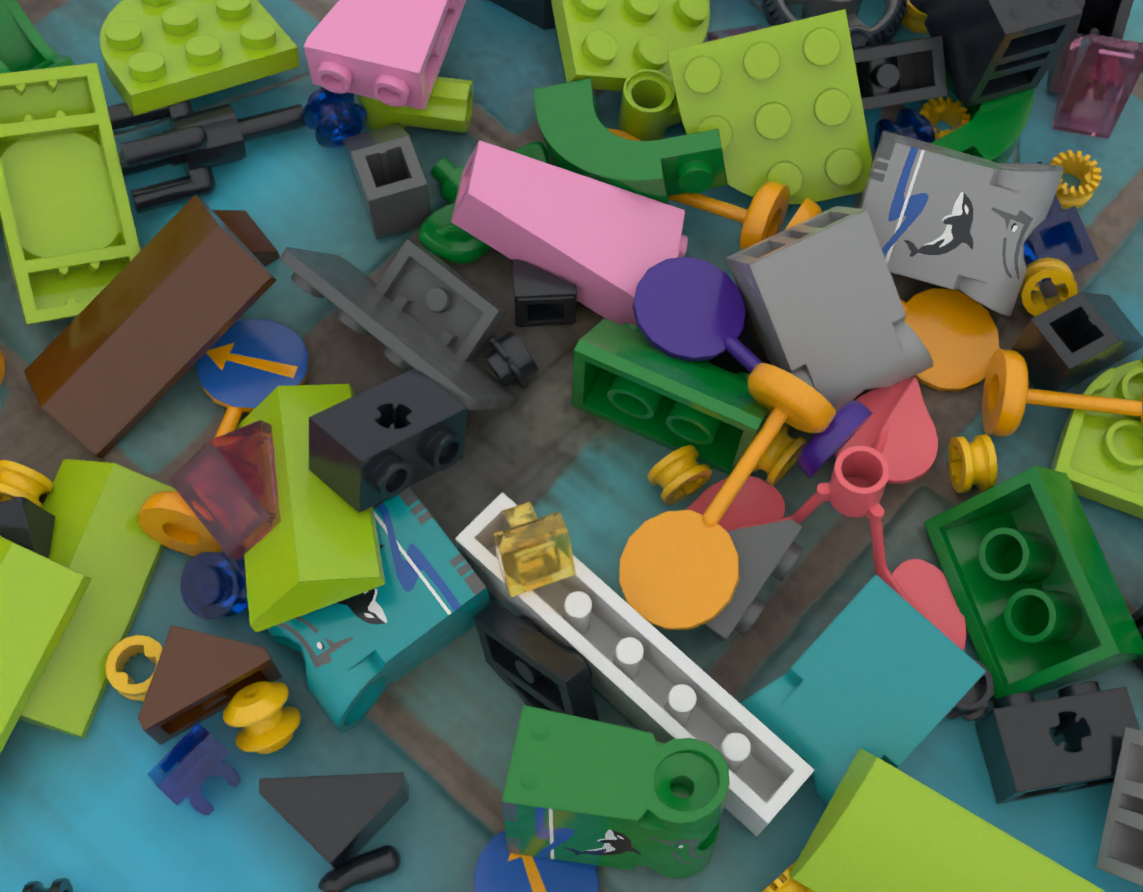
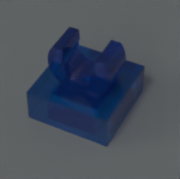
[148,723,241,815]

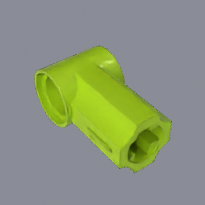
[617,69,682,141]
[358,77,474,133]

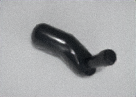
[318,845,401,892]

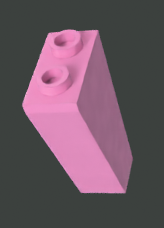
[303,0,466,110]
[451,140,688,325]

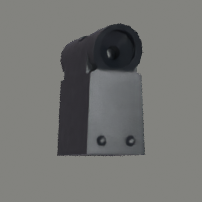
[910,0,1083,108]

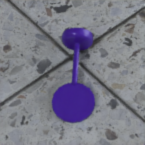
[632,257,873,479]

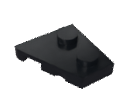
[473,601,599,721]

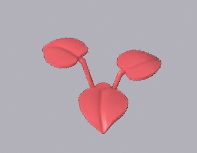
[685,377,966,651]

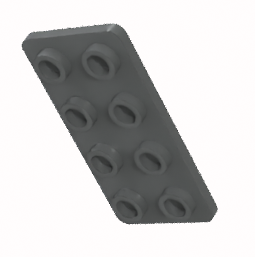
[280,239,517,411]

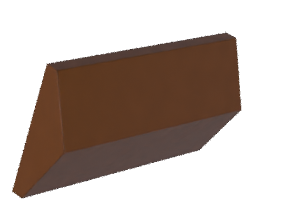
[24,194,277,458]

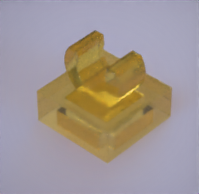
[492,501,576,597]

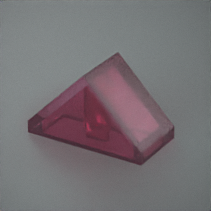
[1052,34,1143,139]
[169,420,281,560]

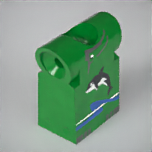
[502,705,730,879]

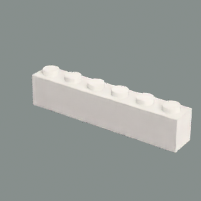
[455,492,814,837]

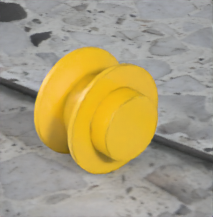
[223,681,301,754]

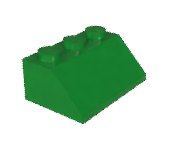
[571,318,770,475]
[923,465,1143,699]

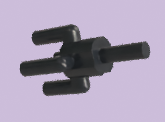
[107,100,307,213]

